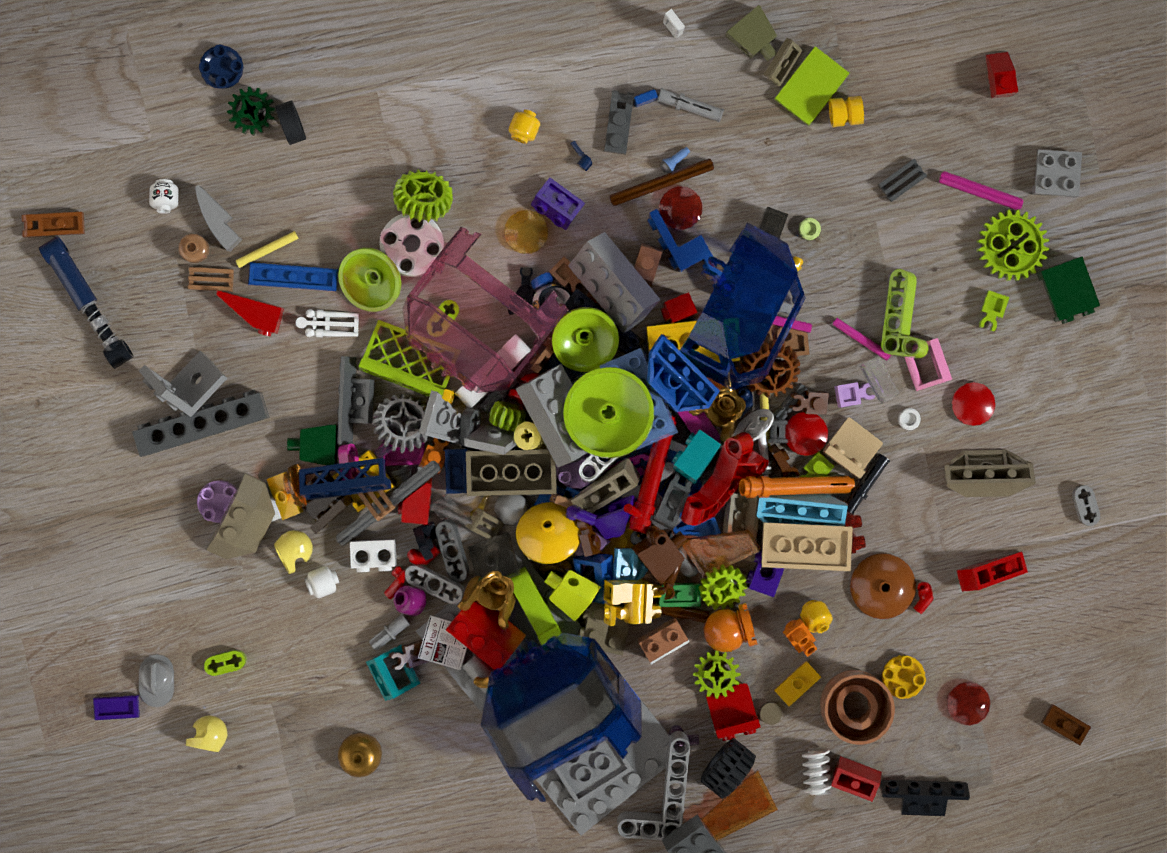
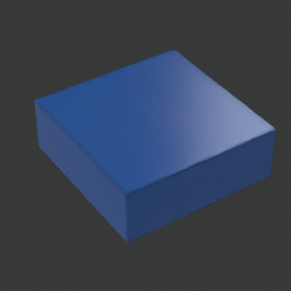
[634,89,658,108]

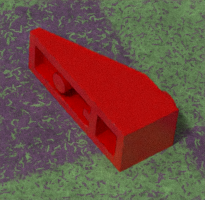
[216,290,284,337]
[956,551,1028,592]

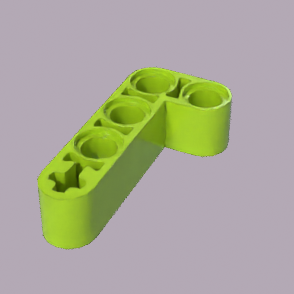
[881,269,929,358]
[506,566,567,654]

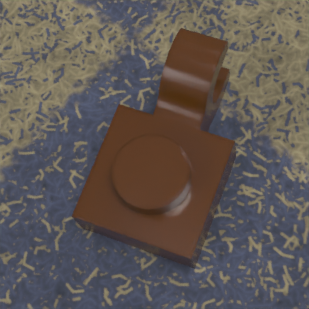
[768,444,800,477]

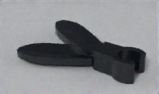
[508,267,537,316]

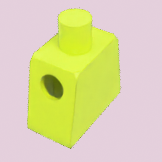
[544,570,601,621]

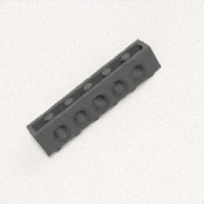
[132,390,270,457]

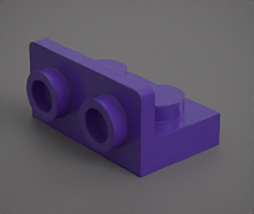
[531,177,585,230]

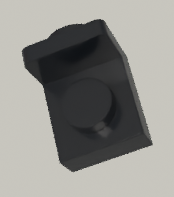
[413,521,437,561]

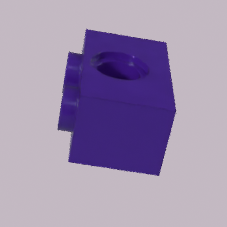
[746,547,784,597]

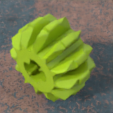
[489,401,527,432]

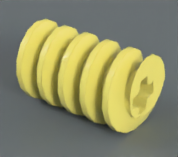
[514,422,547,450]

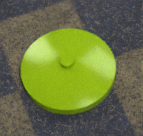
[563,367,654,458]

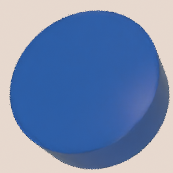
[531,272,554,290]

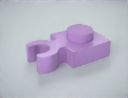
[834,382,875,408]

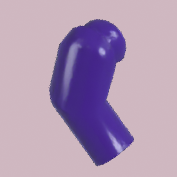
[566,505,597,526]

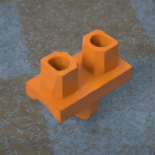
[782,618,817,657]

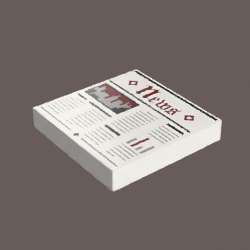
[418,615,467,670]

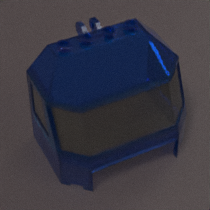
[480,633,642,802]

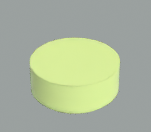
[798,218,821,240]

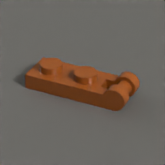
[21,212,85,238]

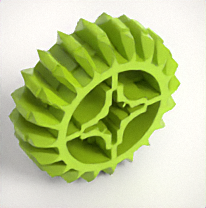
[393,169,453,223]

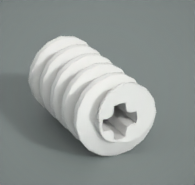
[802,748,832,795]

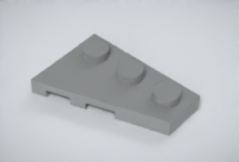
[419,390,462,444]

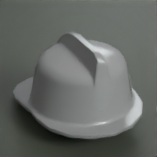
[139,654,174,707]

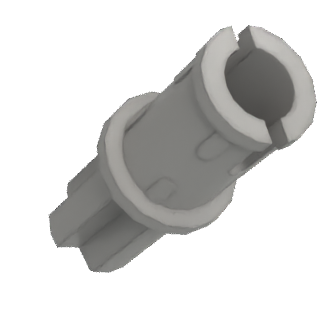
[369,614,410,650]

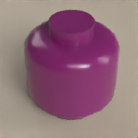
[394,586,427,616]

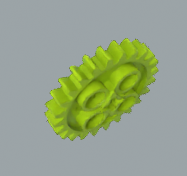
[977,209,1049,281]

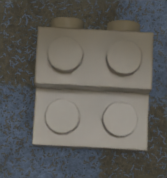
[577,602,630,656]

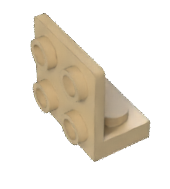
[822,417,883,479]

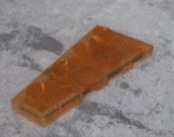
[701,769,778,841]

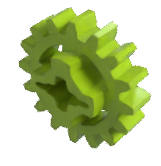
[699,564,748,610]
[693,650,741,698]

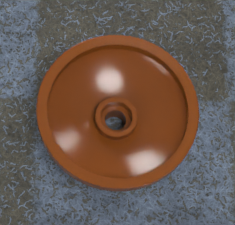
[850,553,916,619]

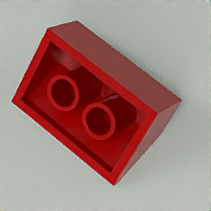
[446,601,526,672]

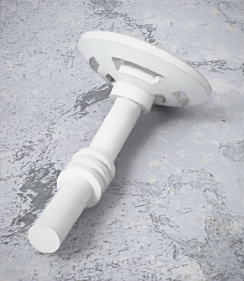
[735,409,774,477]

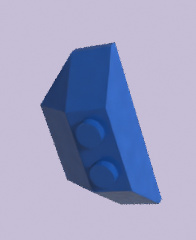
[647,334,720,412]

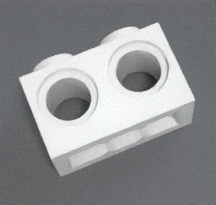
[350,539,397,572]

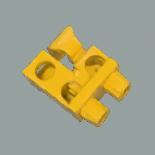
[603,579,662,626]

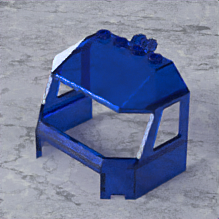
[679,222,806,390]

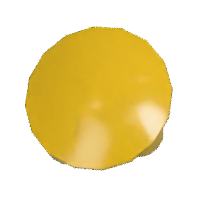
[882,655,926,699]

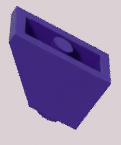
[594,495,636,540]

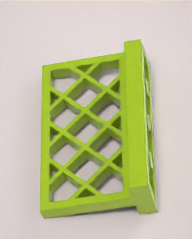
[359,320,460,398]

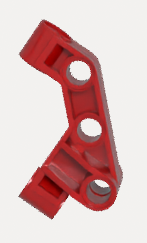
[680,432,769,526]

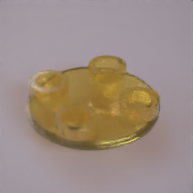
[504,210,548,254]

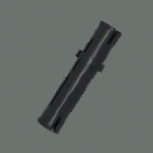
[845,453,890,515]

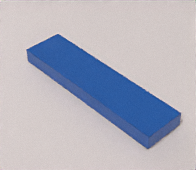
[248,263,338,292]

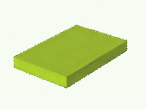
[774,46,850,126]

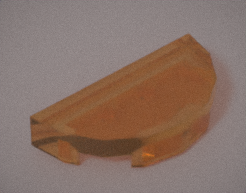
[283,464,307,508]

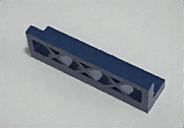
[299,458,391,500]

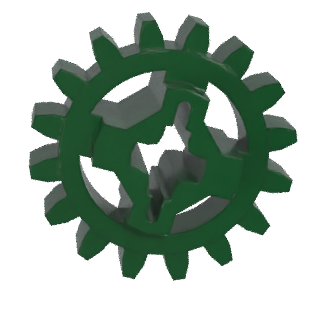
[227,86,276,136]

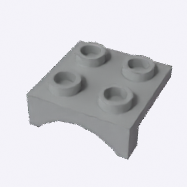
[1032,149,1082,198]

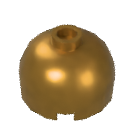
[338,732,382,777]

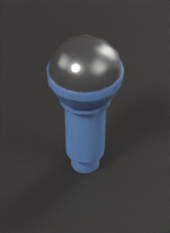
[660,147,690,173]

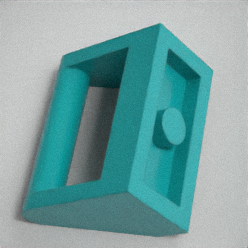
[366,644,421,701]

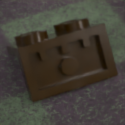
[297,472,354,534]

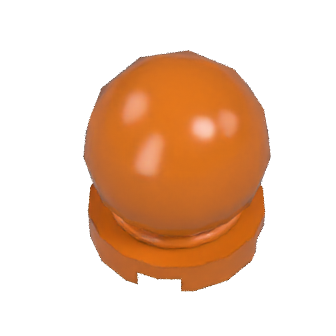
[703,602,758,652]

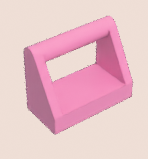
[904,338,952,391]

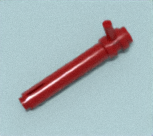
[624,416,677,533]

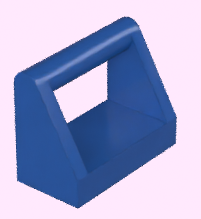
[573,554,613,604]

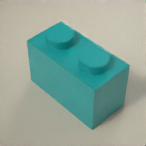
[672,429,721,484]

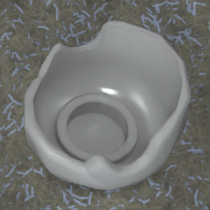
[495,495,530,526]

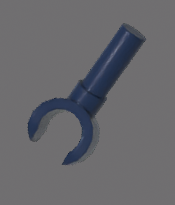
[570,141,592,171]

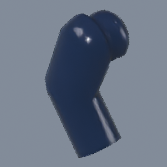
[737,387,753,420]

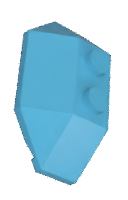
[756,494,848,526]

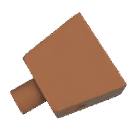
[634,243,663,287]

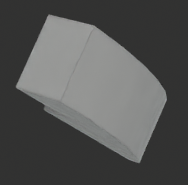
[195,185,243,252]

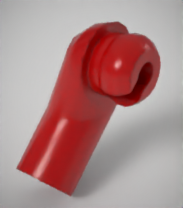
[407,544,441,565]
[384,566,406,599]
[913,581,934,615]

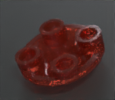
[659,186,703,230]
[947,682,991,726]

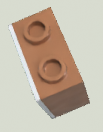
[638,617,689,664]

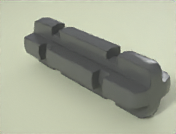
[773,383,808,421]

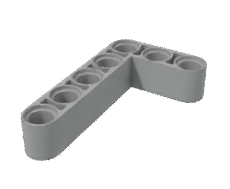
[617,731,690,840]

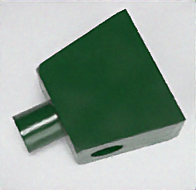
[287,424,338,466]

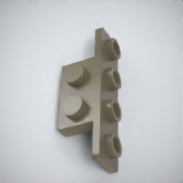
[723,474,763,562]

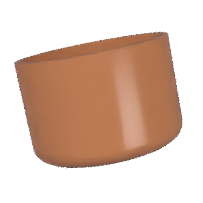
[820,670,895,745]

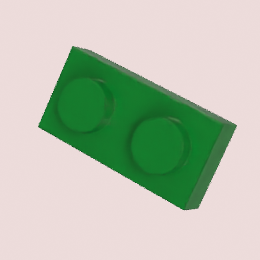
[656,583,701,607]

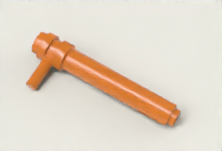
[739,476,855,498]

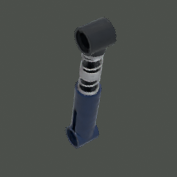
[38,236,134,369]

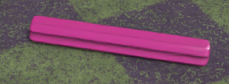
[939,171,1023,210]

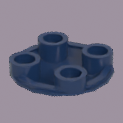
[199,44,244,89]

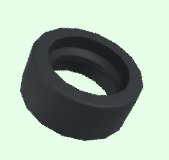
[275,100,306,145]

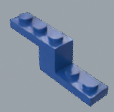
[647,209,733,298]

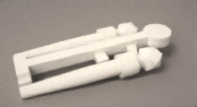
[296,309,359,338]

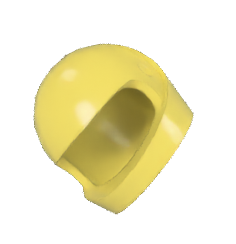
[274,530,313,574]
[186,715,228,752]

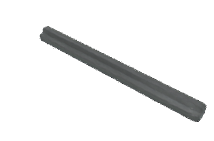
[336,460,441,546]

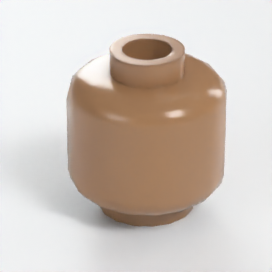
[179,234,209,263]

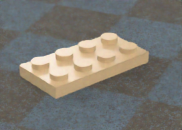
[761,522,853,571]

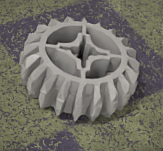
[372,394,428,453]

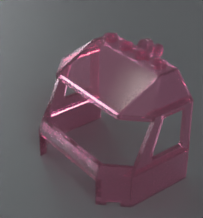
[402,227,568,393]

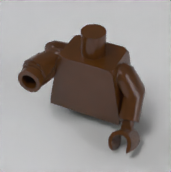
[631,526,688,600]

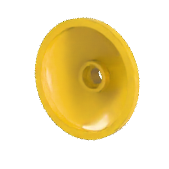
[516,502,582,564]

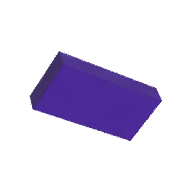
[93,695,140,720]

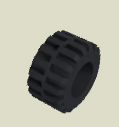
[701,738,756,799]

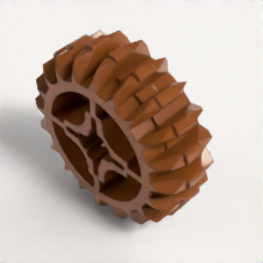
[741,339,801,398]

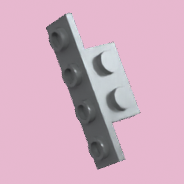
[336,356,374,445]

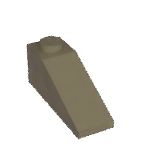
[571,458,641,513]

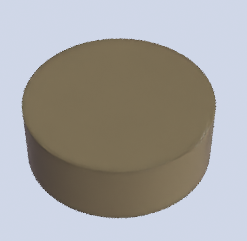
[759,702,782,725]

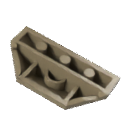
[944,450,1036,497]
[206,473,275,559]

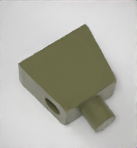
[725,5,777,62]

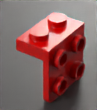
[706,683,761,741]

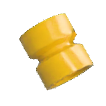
[829,96,864,128]

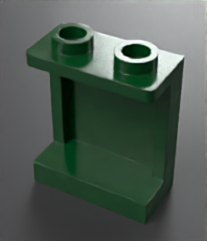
[1036,256,1100,324]

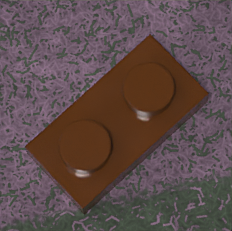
[1041,704,1091,745]

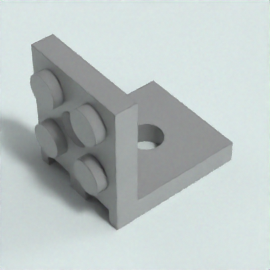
[139,351,227,417]

